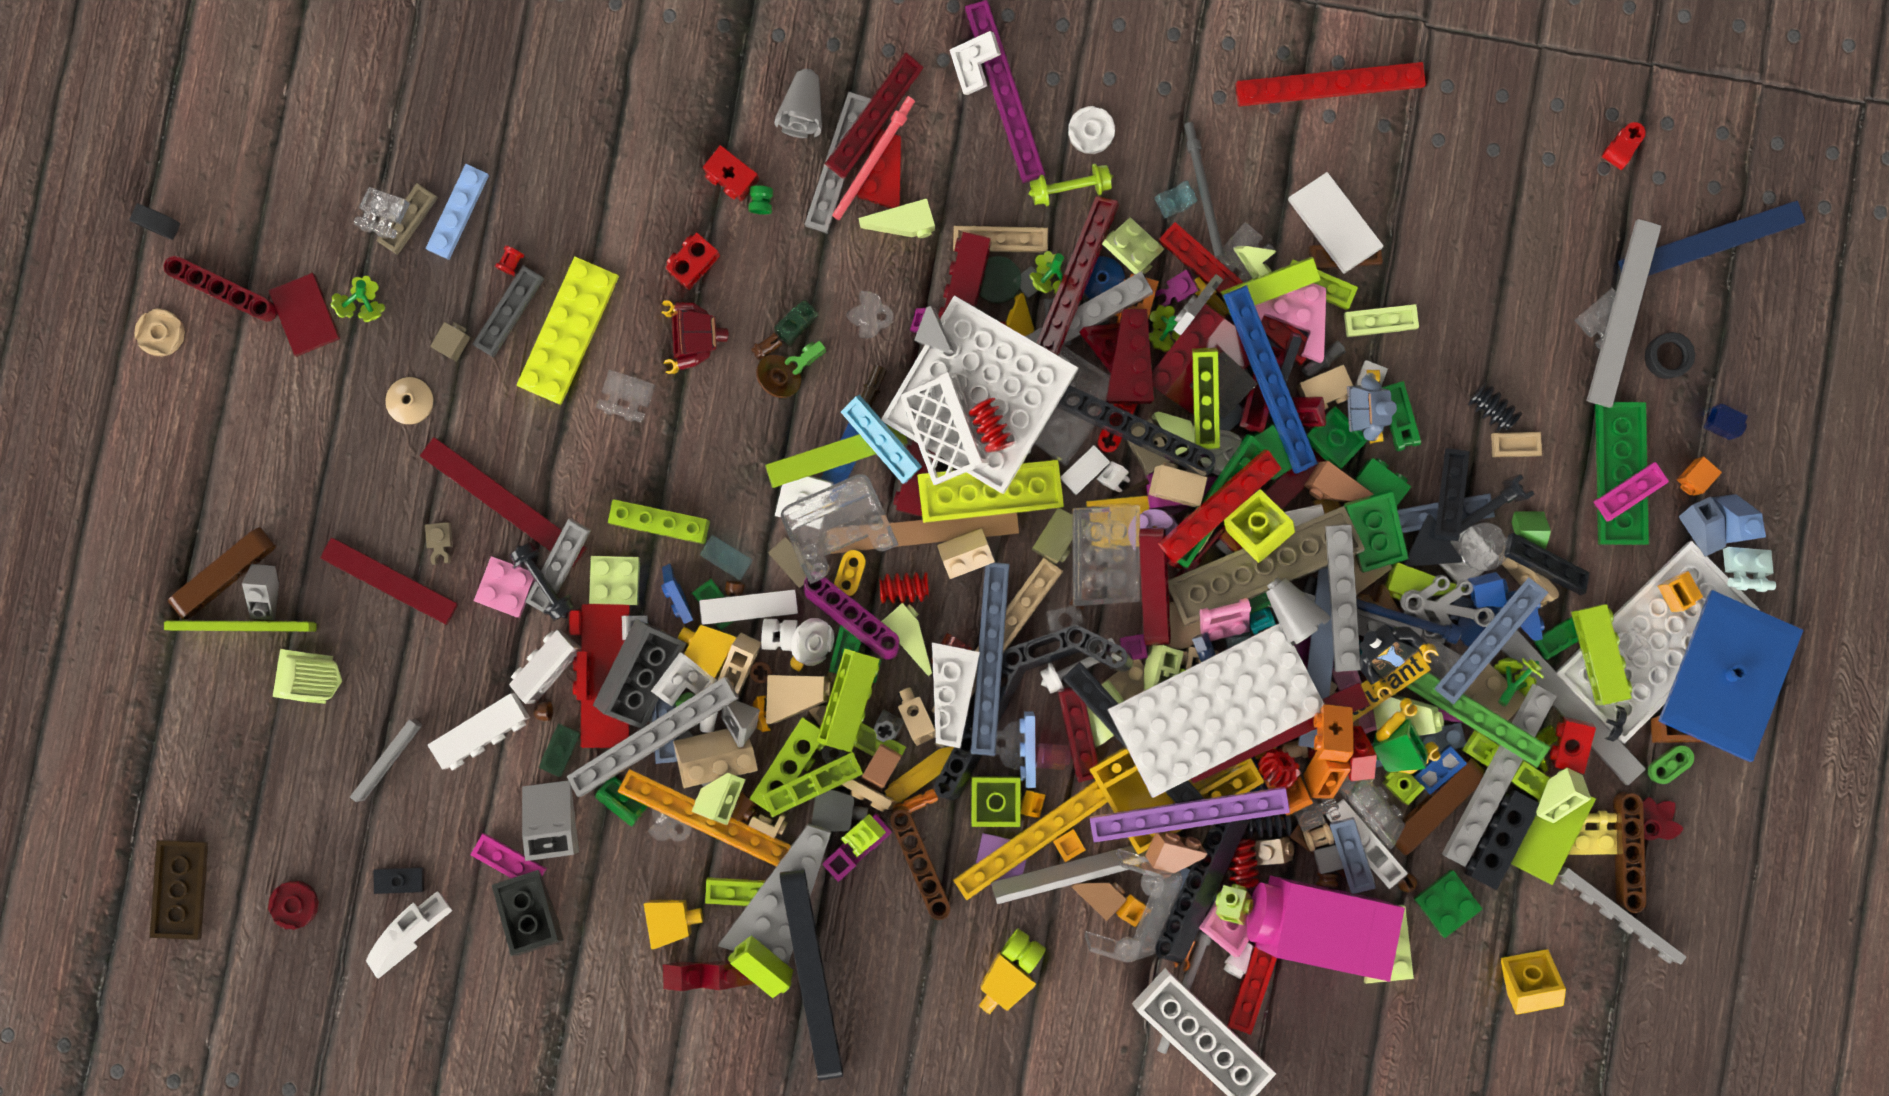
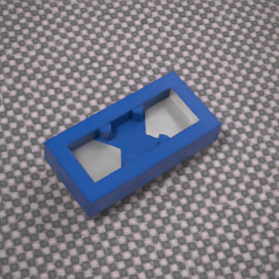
[1413,744,1467,795]

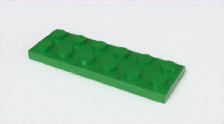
[1595,402,1649,545]

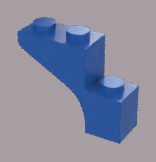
[1468,572,1545,641]

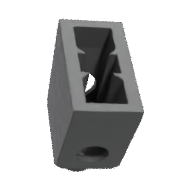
[812,789,868,832]

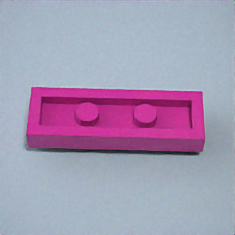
[1594,462,1669,522]
[471,833,547,878]

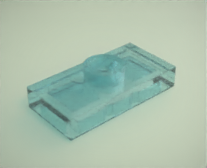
[700,535,753,581]

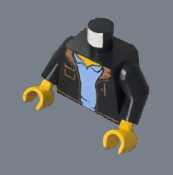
[1359,624,1438,700]

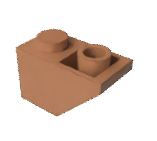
[1145,831,1207,873]

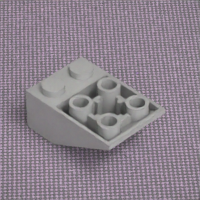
[522,780,579,861]

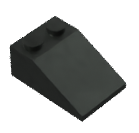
[492,870,564,956]

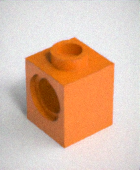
[1676,457,1722,496]

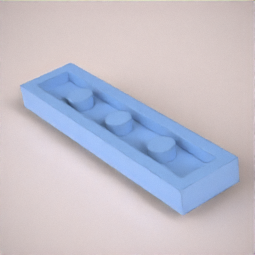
[426,164,489,260]

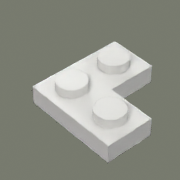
[950,31,1001,95]
[651,652,717,706]

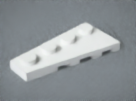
[932,643,980,748]

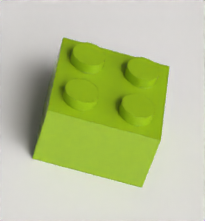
[971,776,1020,827]

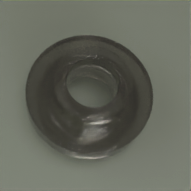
[822,745,846,764]

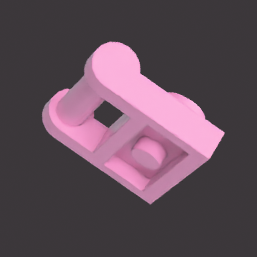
[1200,598,1251,641]

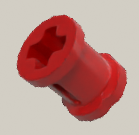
[495,245,525,276]

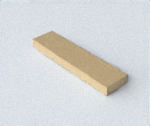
[953,226,1048,253]

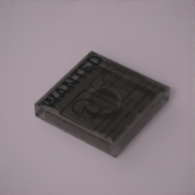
[1189,350,1258,418]

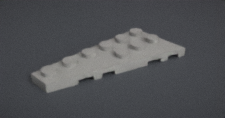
[718,823,831,965]

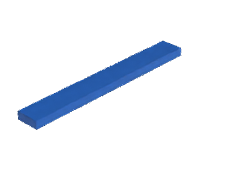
[1223,285,1318,474]

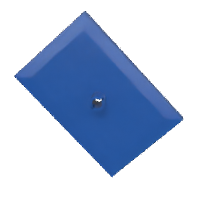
[1658,590,1803,762]

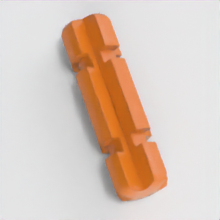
[892,789,938,818]

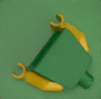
[1372,698,1440,774]

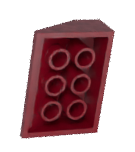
[1152,303,1250,415]

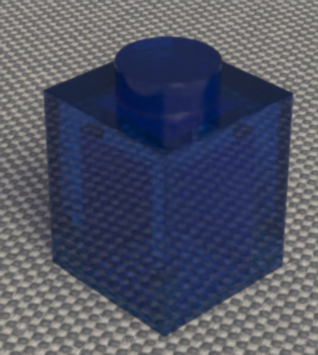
[1703,404,1748,440]

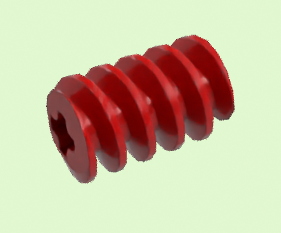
[968,397,1015,452]
[880,572,929,604]
[1228,838,1260,889]

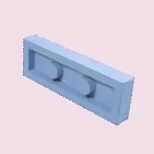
[1019,711,1036,788]

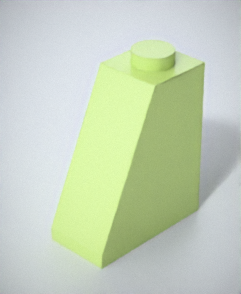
[1373,694,1444,736]

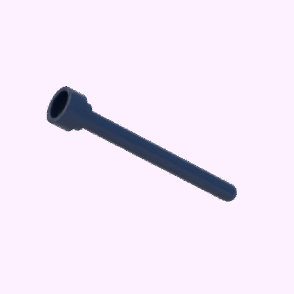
[1356,599,1462,645]

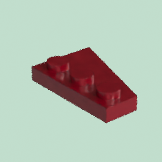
[1079,323,1119,373]

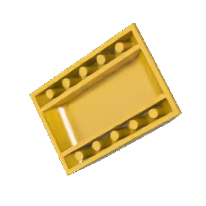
[1089,747,1264,855]

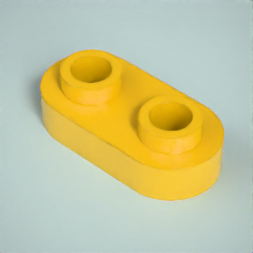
[834,550,866,597]

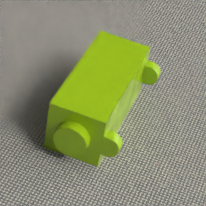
[728,935,793,998]

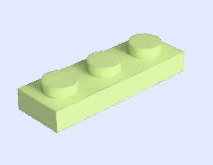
[1344,304,1419,337]

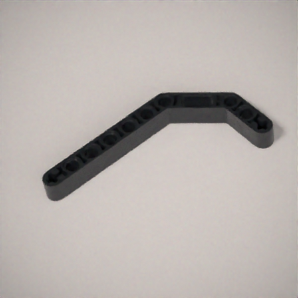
[934,625,1133,801]

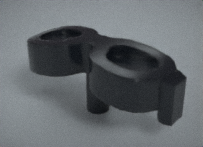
[1605,705,1627,742]

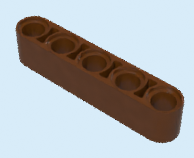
[168,527,276,620]
[1387,756,1486,855]
[1613,792,1646,913]
[890,806,950,920]

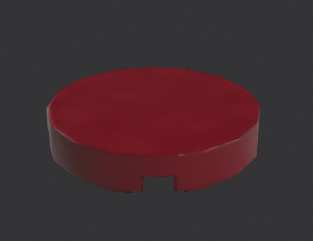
[268,880,319,930]

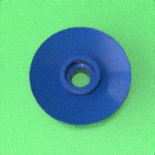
[1083,256,1125,300]

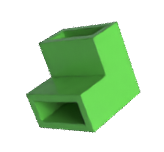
[1511,511,1551,549]

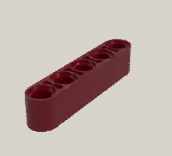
[163,256,277,322]
[1139,527,1171,645]

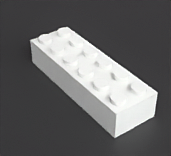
[1132,968,1276,1096]

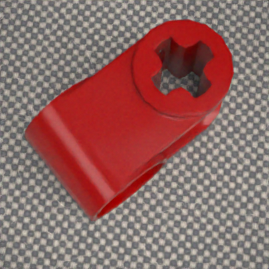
[1601,122,1646,170]

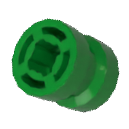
[748,186,773,215]

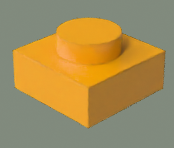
[1020,790,1046,818]
[1053,829,1086,862]
[1116,894,1150,927]

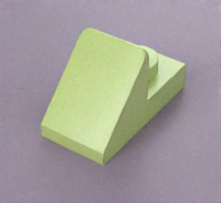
[1234,246,1276,279]

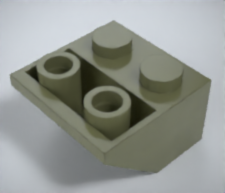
[1031,508,1085,565]

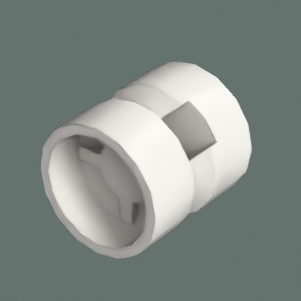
[761,619,798,651]

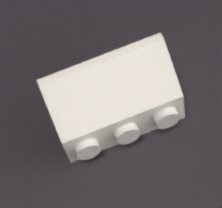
[509,630,581,704]

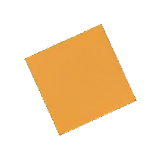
[1657,571,1703,612]

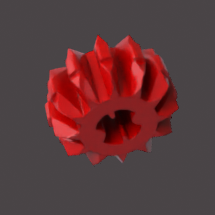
[1258,748,1301,789]

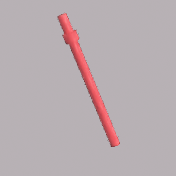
[832,96,915,220]

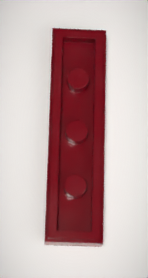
[1057,687,1099,783]

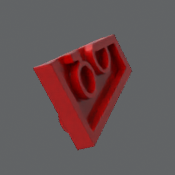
[856,129,901,209]

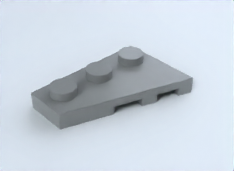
[1173,274,1223,335]

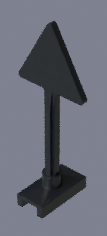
[1404,474,1535,566]

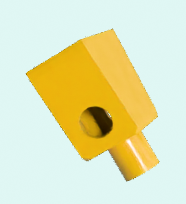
[678,625,737,678]
[644,900,703,950]
[979,951,1036,1014]

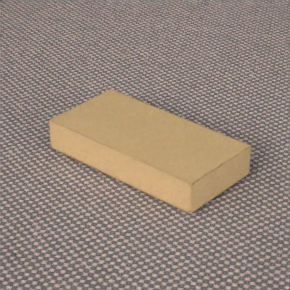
[1491,432,1542,457]

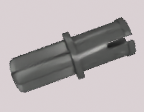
[1301,341,1346,378]

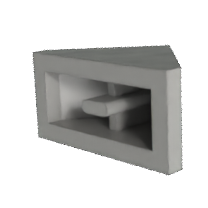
[915,306,955,355]
[721,700,760,747]

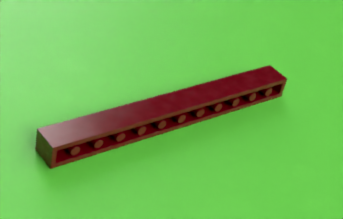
[893,232,992,517]

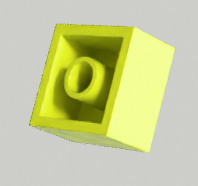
[1224,489,1295,563]

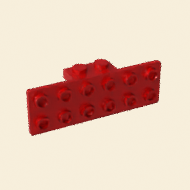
[573,604,630,748]

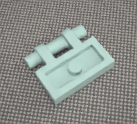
[1723,547,1776,592]

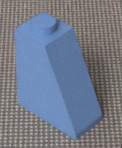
[1712,494,1766,543]

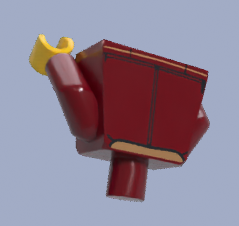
[662,300,728,374]

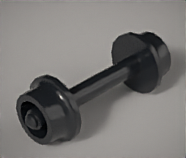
[510,542,575,621]

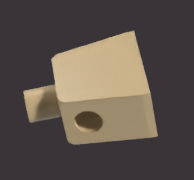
[898,687,936,746]

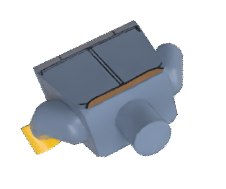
[1347,370,1397,443]

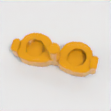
[752,695,770,732]

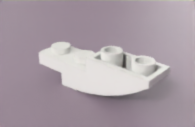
[1325,799,1408,889]
[366,891,453,979]

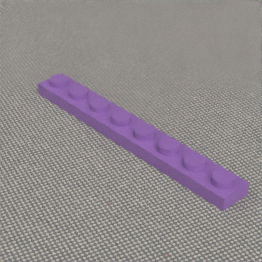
[1090,787,1290,842]

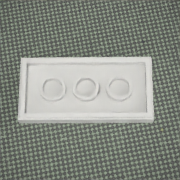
[1288,172,1383,274]

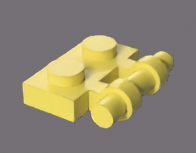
[1569,811,1617,855]

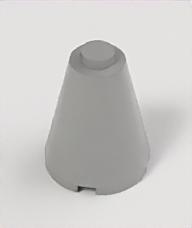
[774,69,822,138]
[1266,577,1331,647]

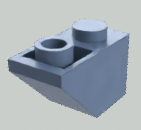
[1679,497,1726,557]

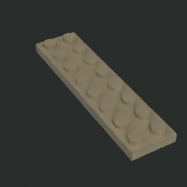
[1168,506,1364,627]

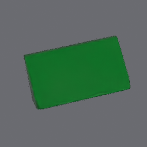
[595,776,648,827]

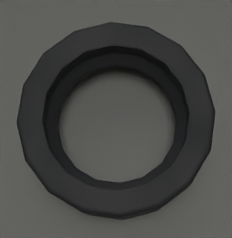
[129,203,181,240]
[1644,332,1696,379]

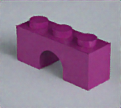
[822,813,893,882]

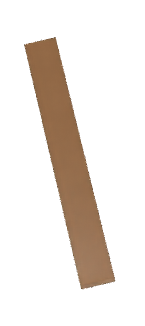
[827,513,1019,554]

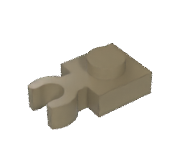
[425,522,453,565]

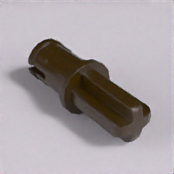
[861,365,887,407]

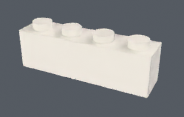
[428,693,530,770]

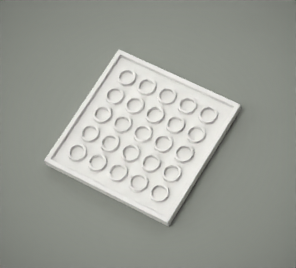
[881,296,1079,494]

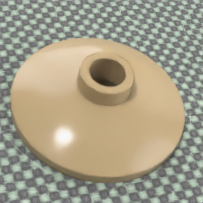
[386,377,434,424]

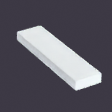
[699,590,798,625]

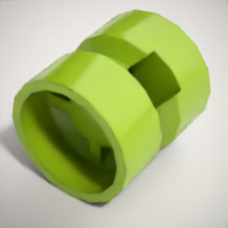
[1000,928,1046,974]

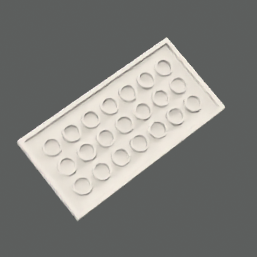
[1556,541,1760,743]
[1108,623,1324,798]

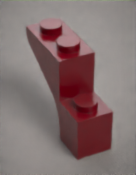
[1239,346,1285,433]
[663,960,755,991]

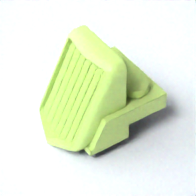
[273,649,342,704]

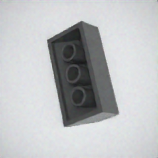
[593,619,687,729]

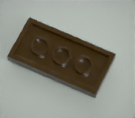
[149,839,208,940]

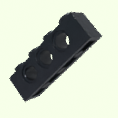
[1465,789,1539,890]

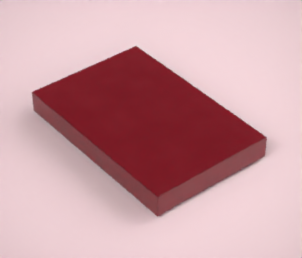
[268,273,341,357]

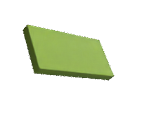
[1511,776,1596,885]

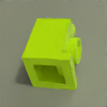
[1382,771,1425,805]

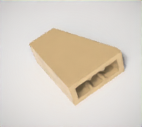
[766,675,833,724]

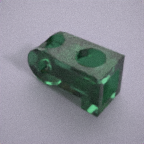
[774,300,819,347]

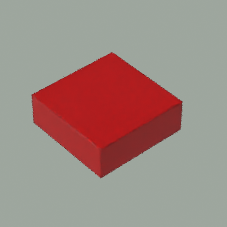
[569,611,582,635]

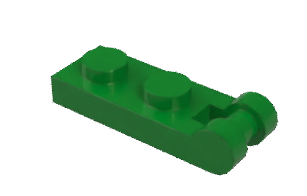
[1382,381,1421,452]

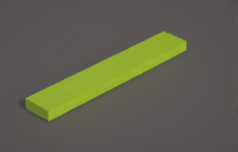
[765,425,908,488]
[164,621,317,632]

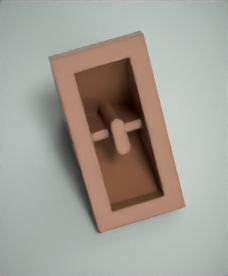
[859,743,902,792]

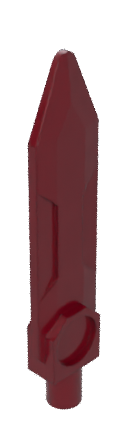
[1175,524,1226,577]

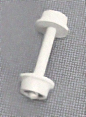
[1040,638,1122,694]

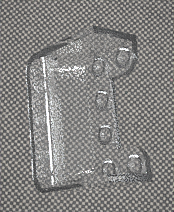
[781,474,898,584]

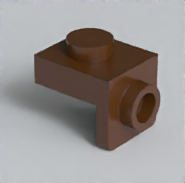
[731,790,758,822]

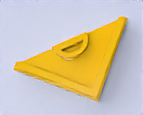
[1005,293,1035,337]

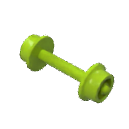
[1028,163,1113,207]

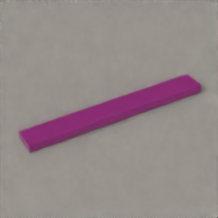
[965,0,1045,184]

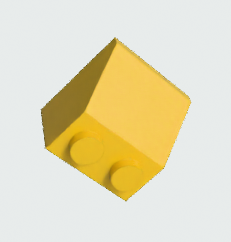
[1501,949,1566,1015]

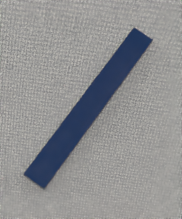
[1618,200,1806,276]

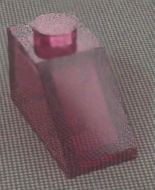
[1035,741,1071,770]

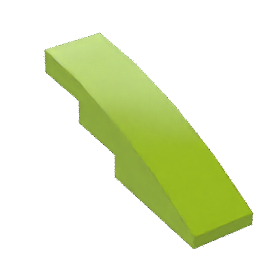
[1462,730,1550,801]
[762,752,863,817]

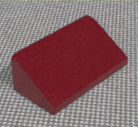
[1292,397,1326,427]

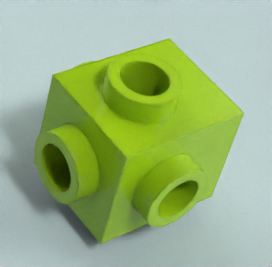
[1216,884,1253,925]

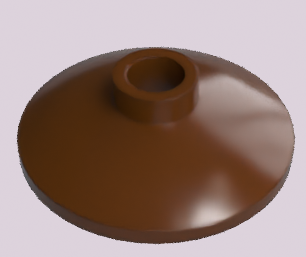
[756,355,801,398]

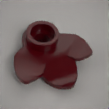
[1643,797,1684,840]

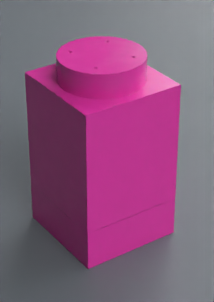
[1246,875,1405,982]

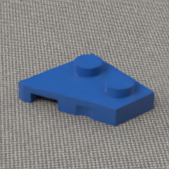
[661,563,693,624]

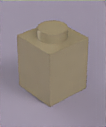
[430,322,471,362]

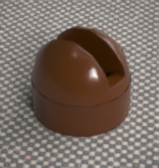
[725,580,745,597]
[533,702,553,721]
[1396,873,1417,892]

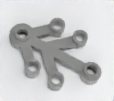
[1400,575,1495,639]

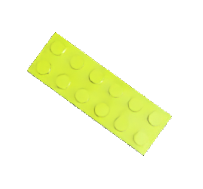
[517,256,619,405]
[918,460,1064,523]

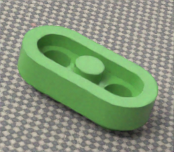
[1648,745,1694,784]

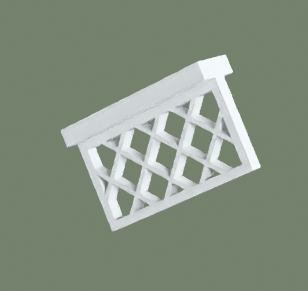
[900,372,990,485]

